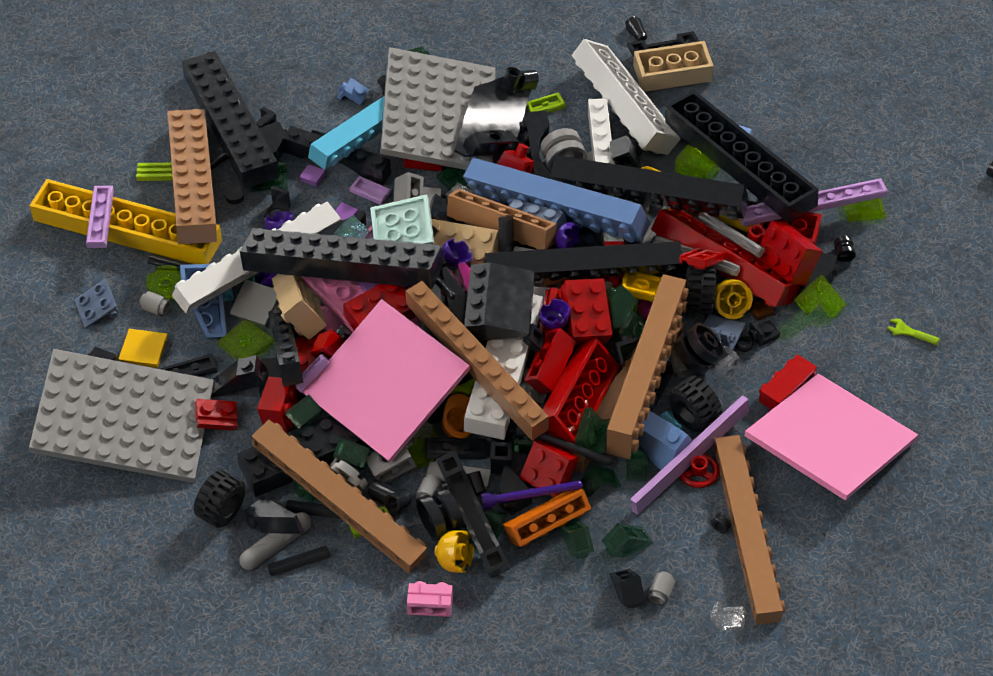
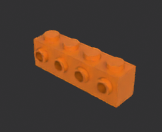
[503,489,591,547]

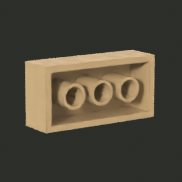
[633,41,714,92]
[431,219,500,268]
[272,274,327,340]

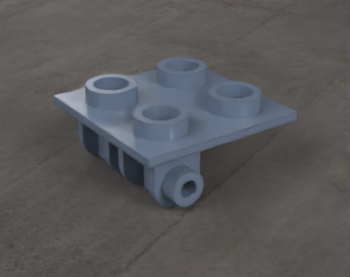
[74,278,119,328]
[704,315,746,353]

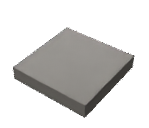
[230,279,278,327]

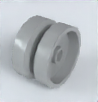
[541,128,587,172]

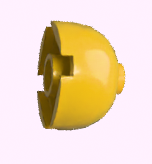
[714,279,753,320]
[435,530,474,573]

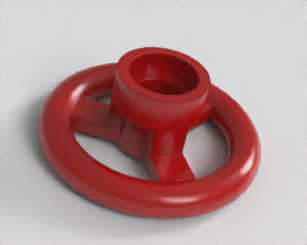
[679,454,720,488]

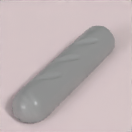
[239,512,312,570]

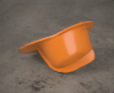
[441,393,471,439]

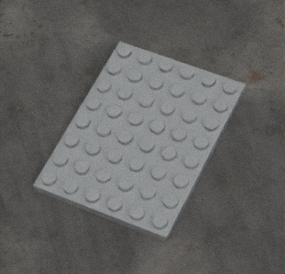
[380,47,495,170]
[28,349,214,482]

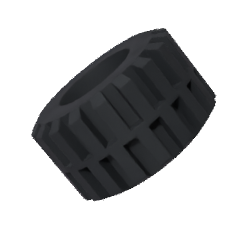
[685,265,716,315]
[668,376,722,432]
[193,470,246,528]

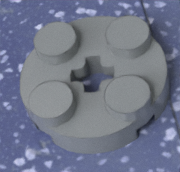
[330,458,368,492]

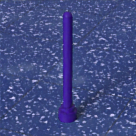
[481,481,583,510]

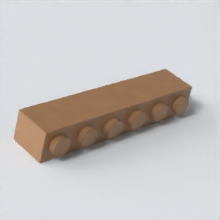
[447,189,557,250]

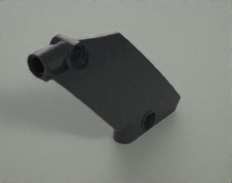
[454,67,539,157]

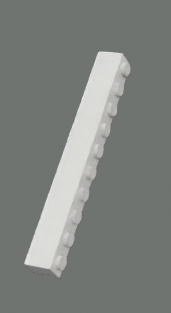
[588,98,624,246]
[172,202,341,313]

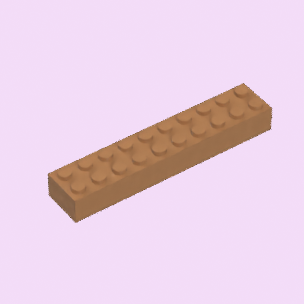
[168,109,217,244]
[606,274,689,459]

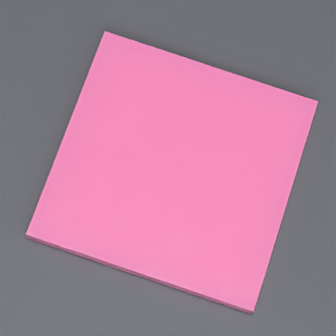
[302,299,471,463]
[744,374,918,501]

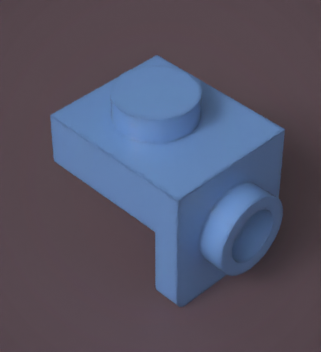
[337,78,369,105]

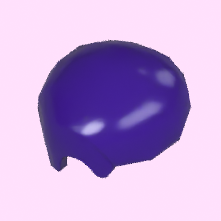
[264,211,294,230]
[555,222,580,249]
[442,238,472,268]
[538,299,571,329]

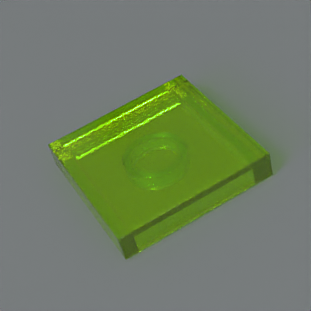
[843,198,886,222]

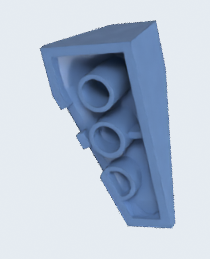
[180,264,227,339]
[637,411,692,470]

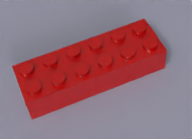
[542,337,620,445]

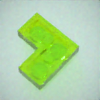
[794,275,847,318]

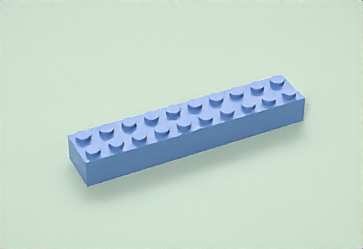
[463,158,651,243]

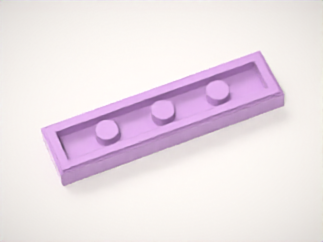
[86,186,114,248]

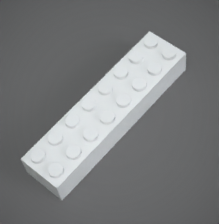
[571,39,681,155]
[464,295,543,440]

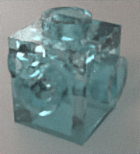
[334,215,370,239]

